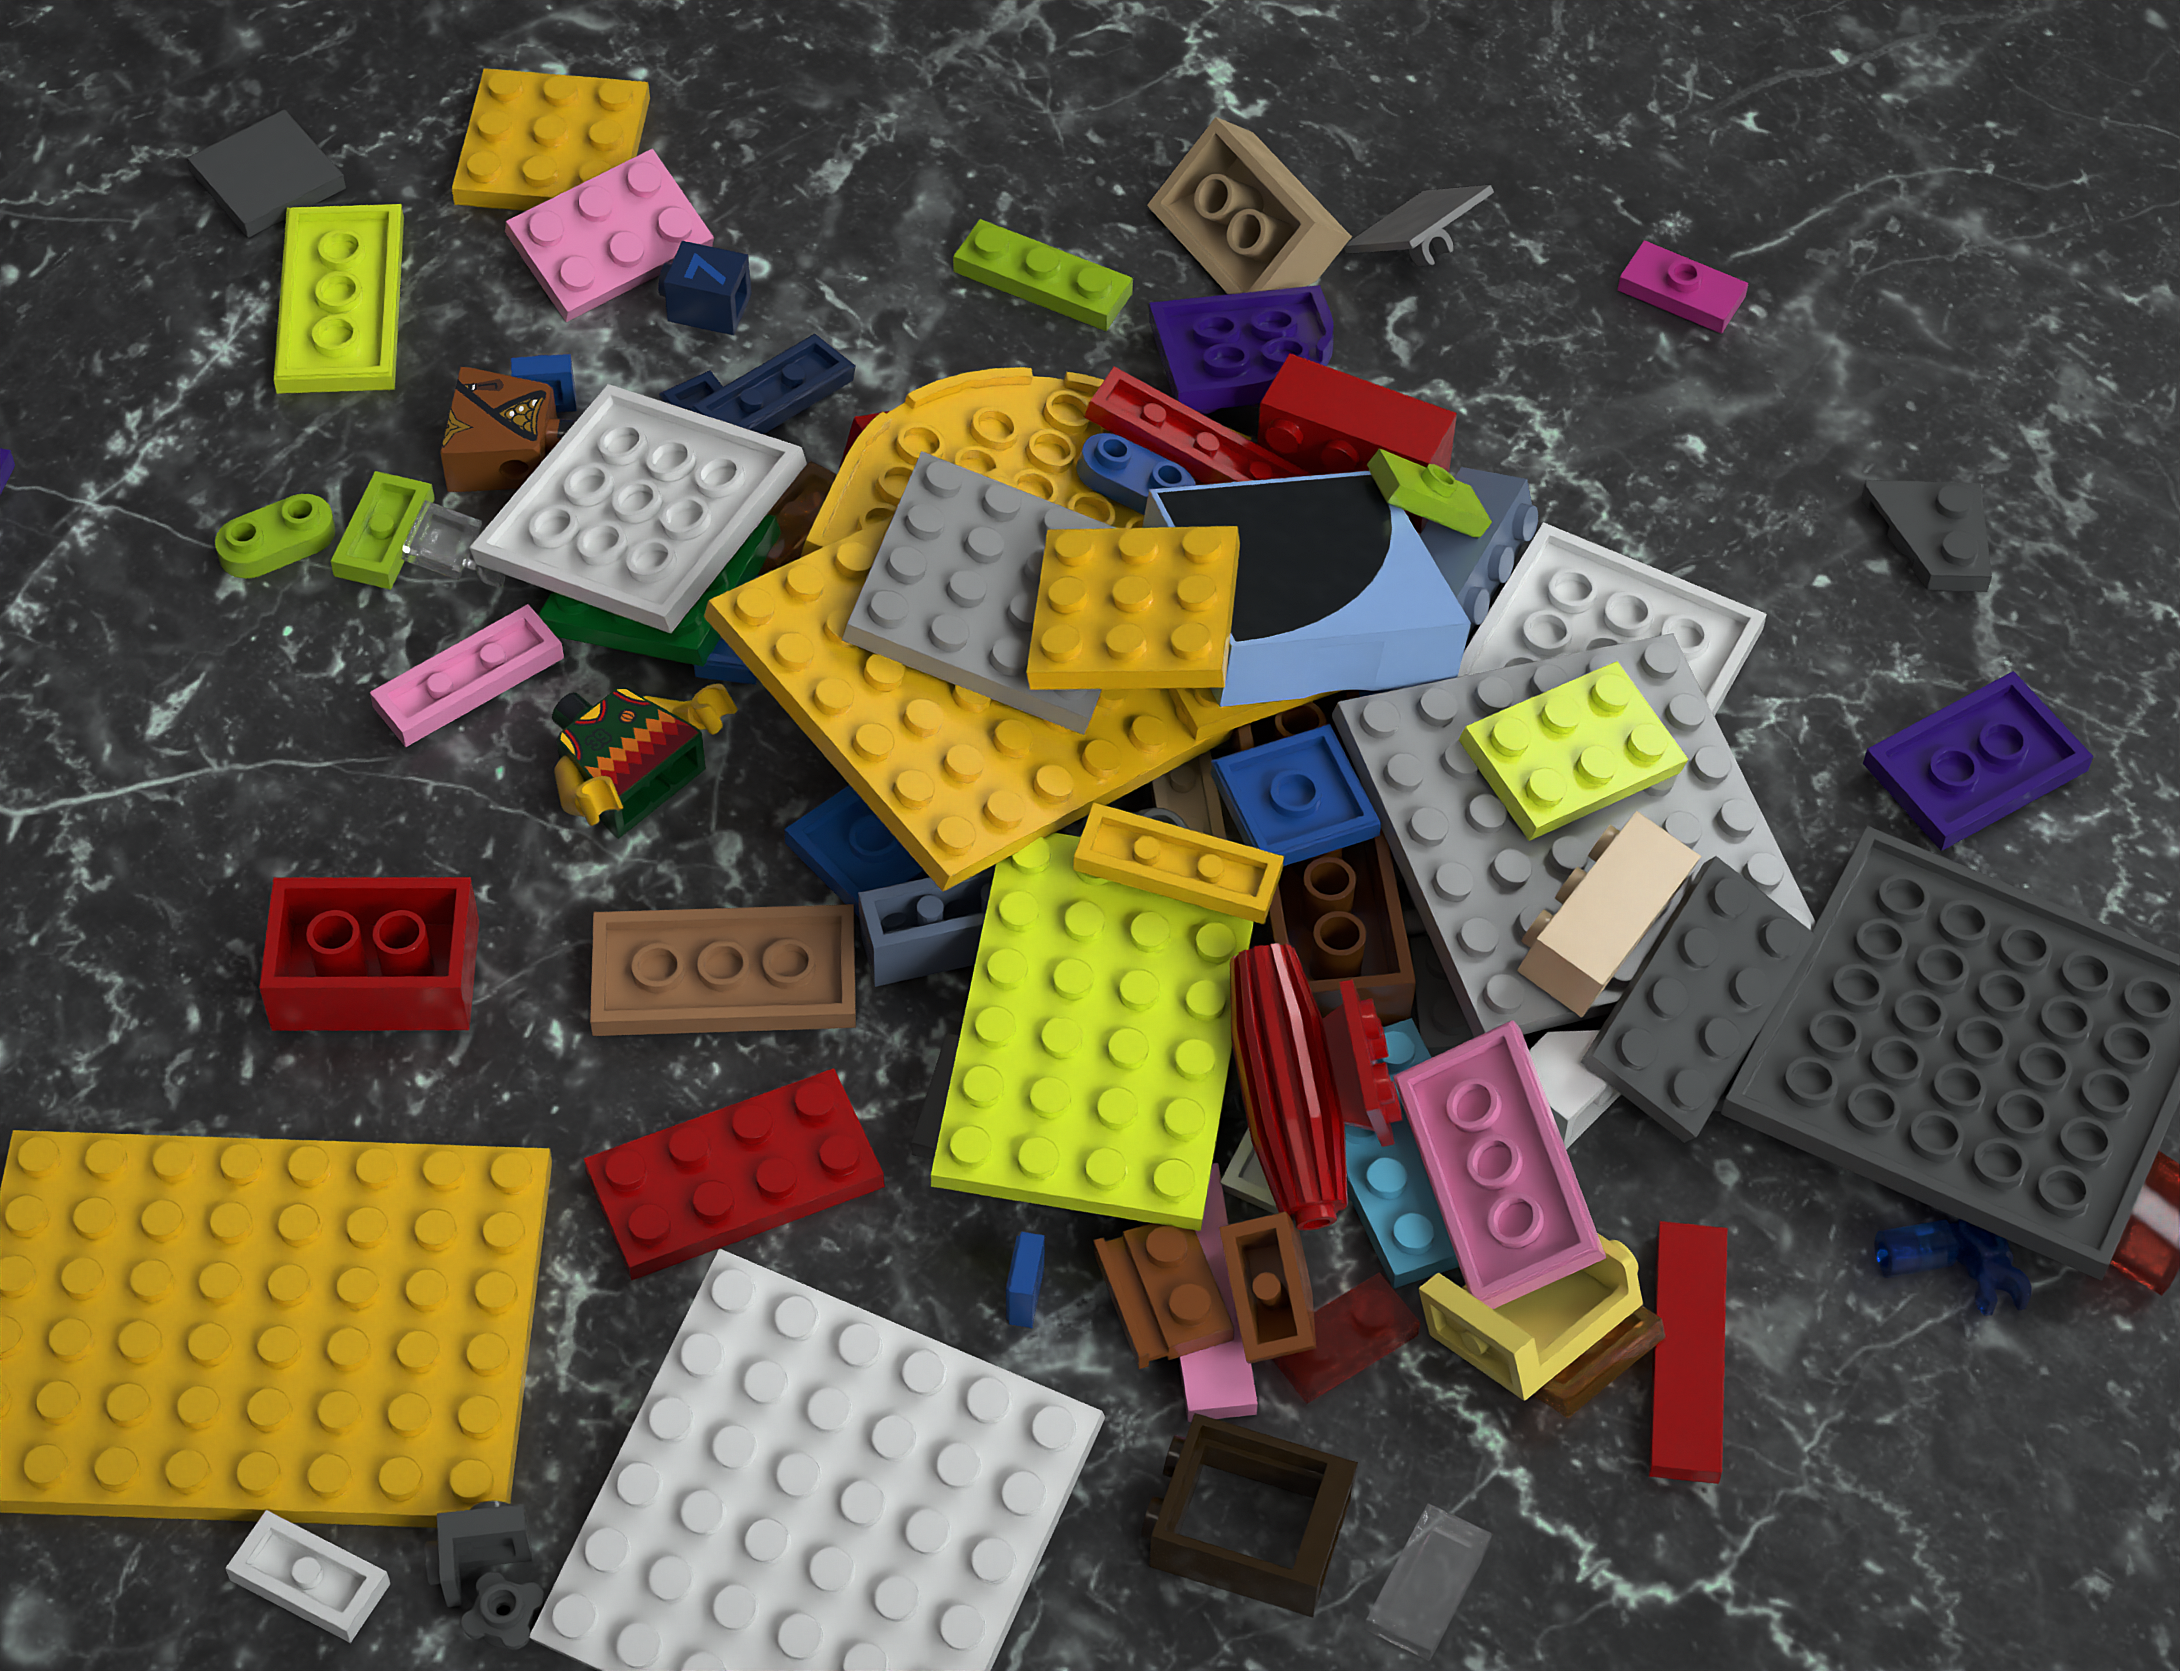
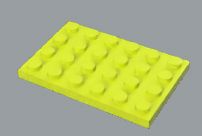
[931,833,1254,1231]

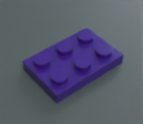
[1863,671,2094,851]

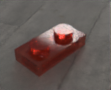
[1271,1272,1420,1404]

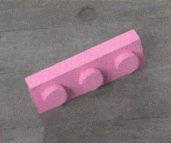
[370,604,564,747]

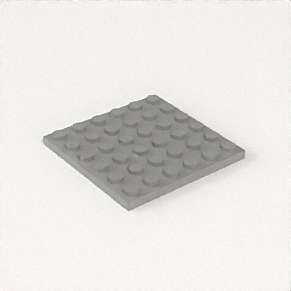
[1332,633,1816,1038]

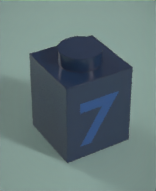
[658,241,752,336]

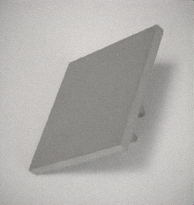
[1344,185,1494,266]

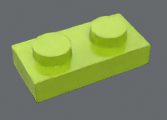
[331,471,435,590]

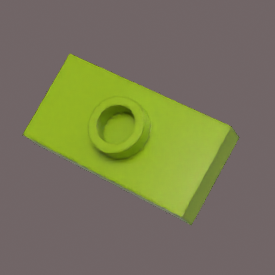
[1367,448,1492,538]

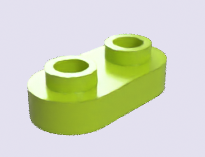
[215,494,336,579]

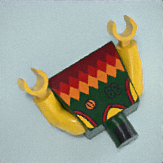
[552,683,739,839]

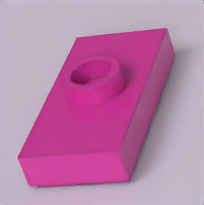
[1618,240,1748,334]

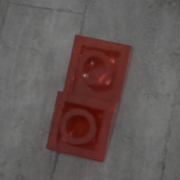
[2110,1150,2180,1296]

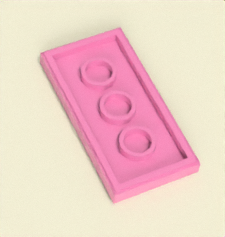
[1393,1020,1606,1309]

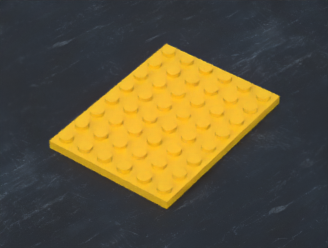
[0,1130,552,1528]

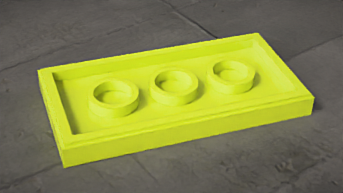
[274,204,404,394]

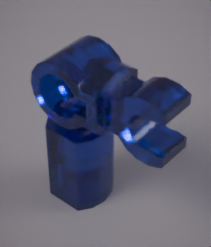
[1874,1219,2032,1316]

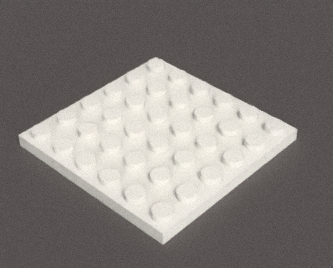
[529,1248,1105,1671]

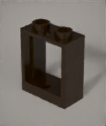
[1141,1413,1358,1618]

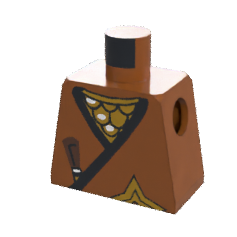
[441,367,577,492]

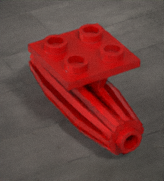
[1230,943,1402,1230]

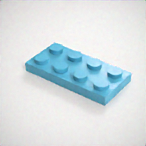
[1345,1018,1460,1289]

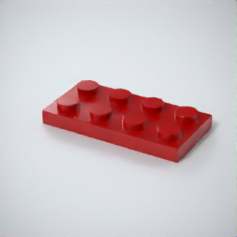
[583,1068,885,1281]

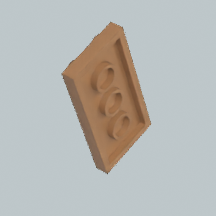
[590,904,856,1036]

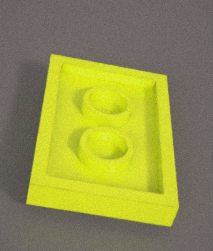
[1458,661,1689,841]

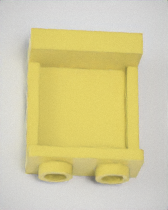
[1418,1233,1643,1401]

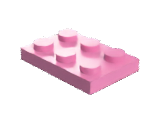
[505,148,714,322]

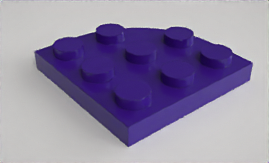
[1149,285,1333,414]

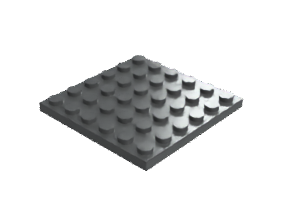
[1721,826,2180,1281]

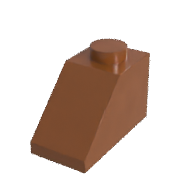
[1219,1212,1316,1364]

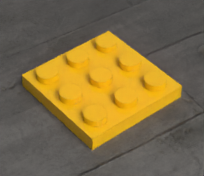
[452,68,650,211]
[1026,526,1240,690]

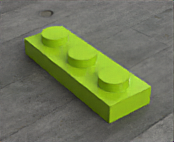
[953,219,1133,332]

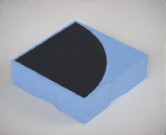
[1142,471,1471,707]

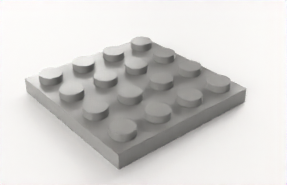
[842,451,1116,735]

